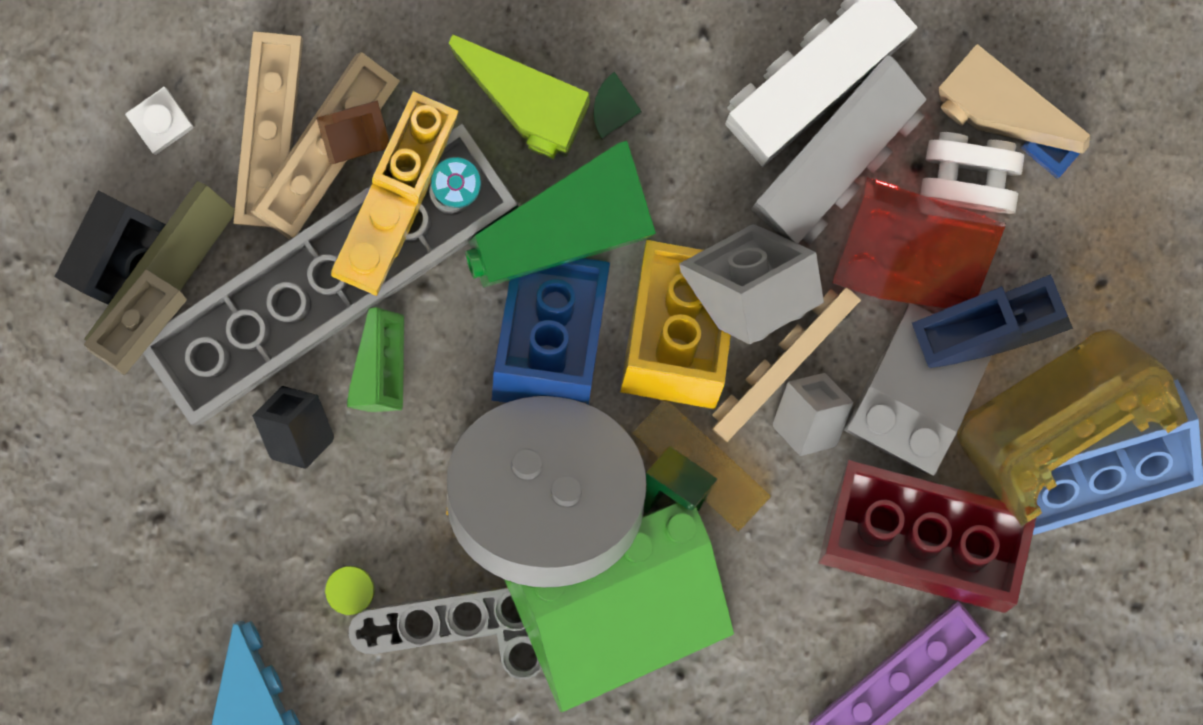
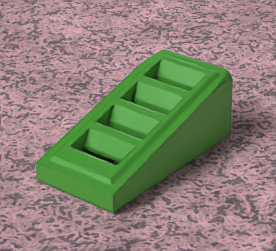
[347,308,404,412]

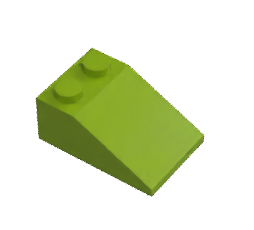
[449,34,590,160]

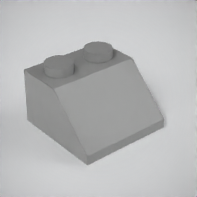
[679,224,824,344]

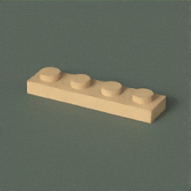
[233,31,303,229]
[250,52,400,239]
[711,287,861,442]

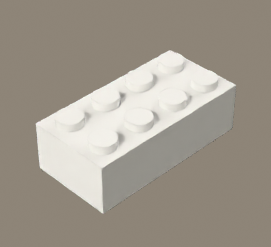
[725,0,918,167]

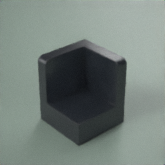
[252,386,334,469]

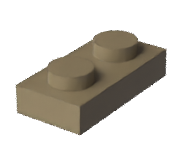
[83,269,187,376]

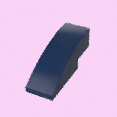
[912,274,1073,368]

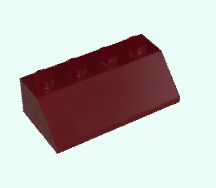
[818,460,1038,613]

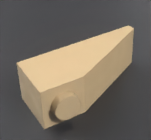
[939,44,1090,154]

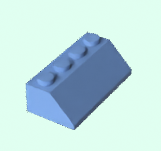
[992,379,1203,535]

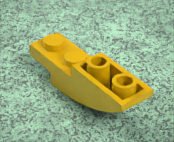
[331,91,459,296]

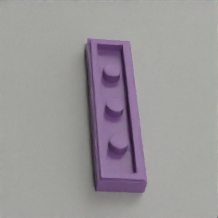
[808,600,990,725]

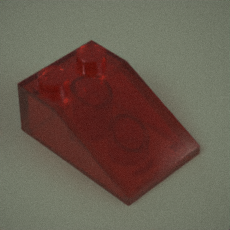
[832,177,1006,308]

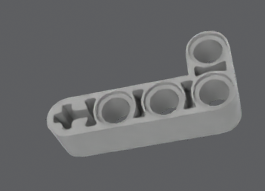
[348,586,542,680]

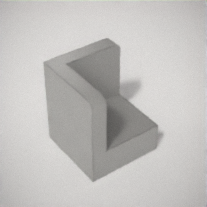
[773,373,854,456]

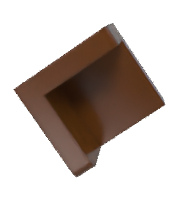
[316,100,390,165]

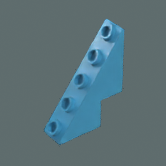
[212,621,301,725]

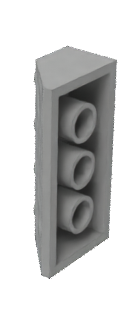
[751,54,927,245]

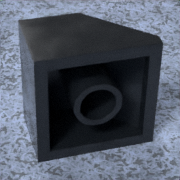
[54,190,166,305]

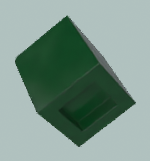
[644,446,717,513]

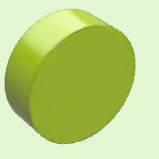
[325,566,375,615]

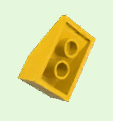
[620,240,731,409]

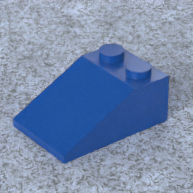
[492,258,610,405]

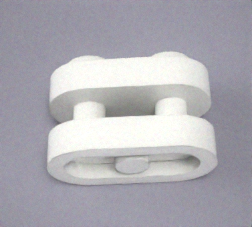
[920,132,1025,214]

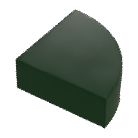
[594,72,642,140]

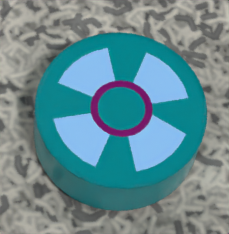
[431,157,481,208]

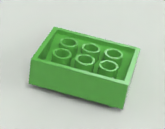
[504,501,734,712]

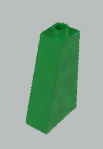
[465,141,656,288]

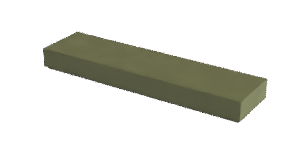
[84,181,235,341]

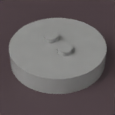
[447,396,646,587]

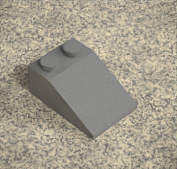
[843,302,992,476]

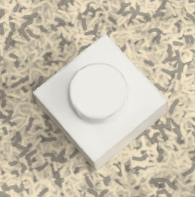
[125,86,195,155]

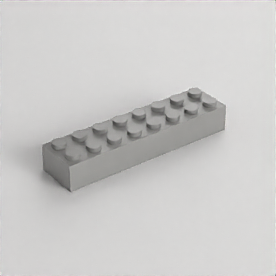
[143,124,518,425]

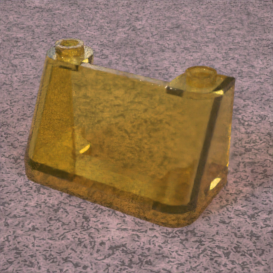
[957,329,1188,526]

